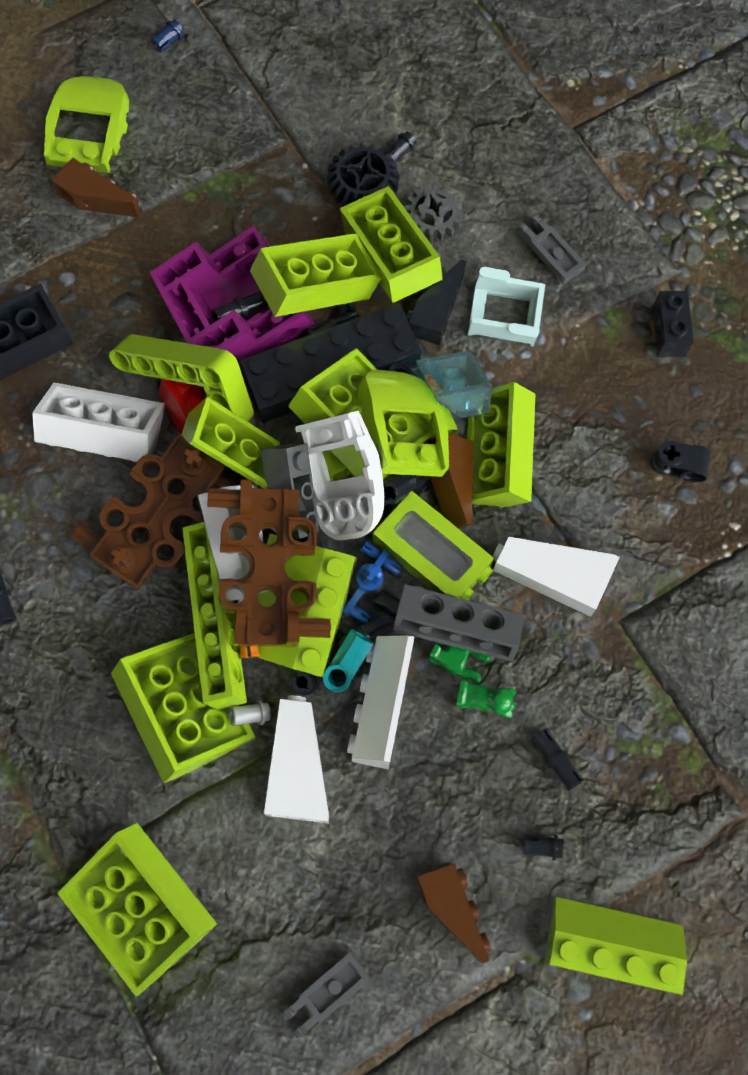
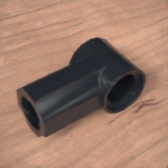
[383,474,431,505]

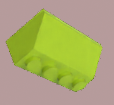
[467,382,535,507]
[544,897,687,995]

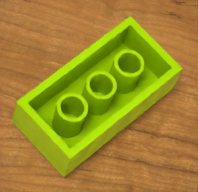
[340,186,443,303]
[250,233,382,317]

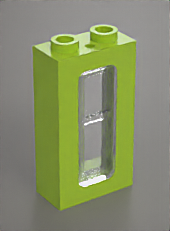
[373,491,494,600]

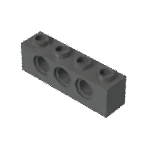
[393,584,525,662]

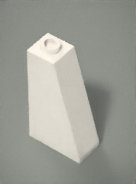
[198,484,267,603]
[493,537,620,617]
[264,695,329,824]

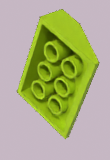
[288,348,435,480]
[247,534,357,677]
[111,633,255,784]
[57,823,217,997]

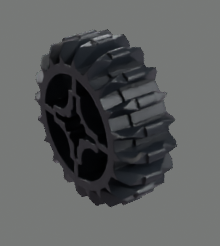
[327,142,400,207]

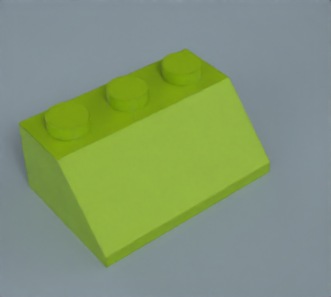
[181,397,280,489]

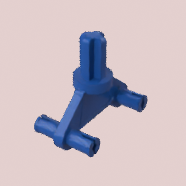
[342,541,403,625]

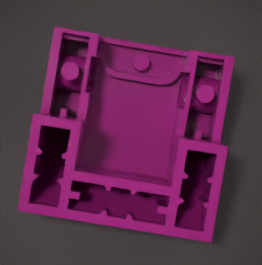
[149,226,315,364]

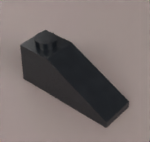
[406,260,467,345]

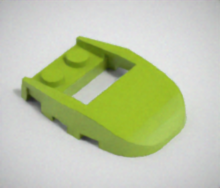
[44,76,129,173]
[357,370,449,477]

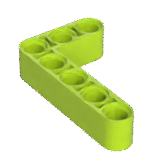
[109,334,254,422]

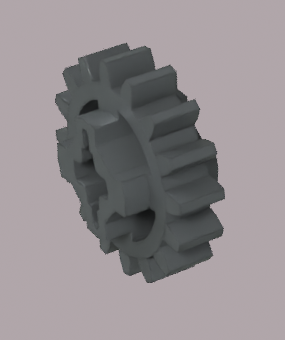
[405,184,463,242]

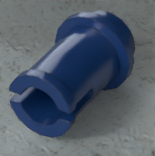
[150,20,184,53]

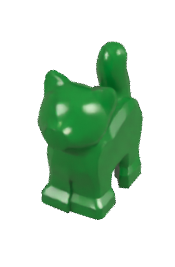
[429,643,491,683]
[456,679,516,718]

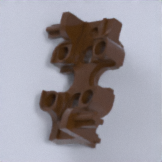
[71,434,235,590]
[207,480,331,647]

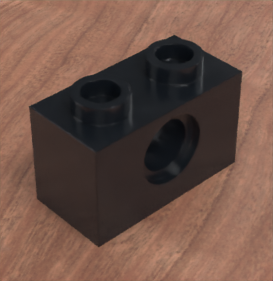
[652,291,694,357]

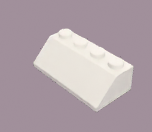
[32,383,165,462]
[347,636,414,769]

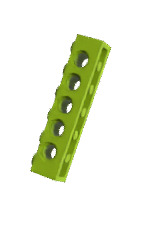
[183,522,247,710]

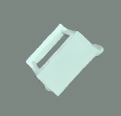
[467,267,545,346]

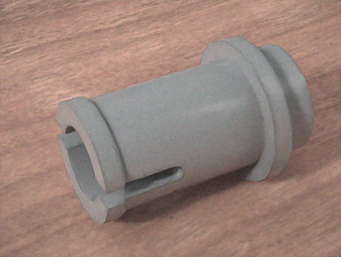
[229,700,270,726]

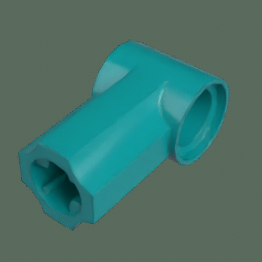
[323,629,374,692]

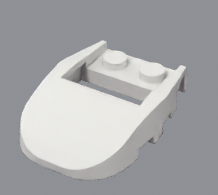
[295,411,384,540]

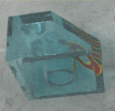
[416,351,493,418]

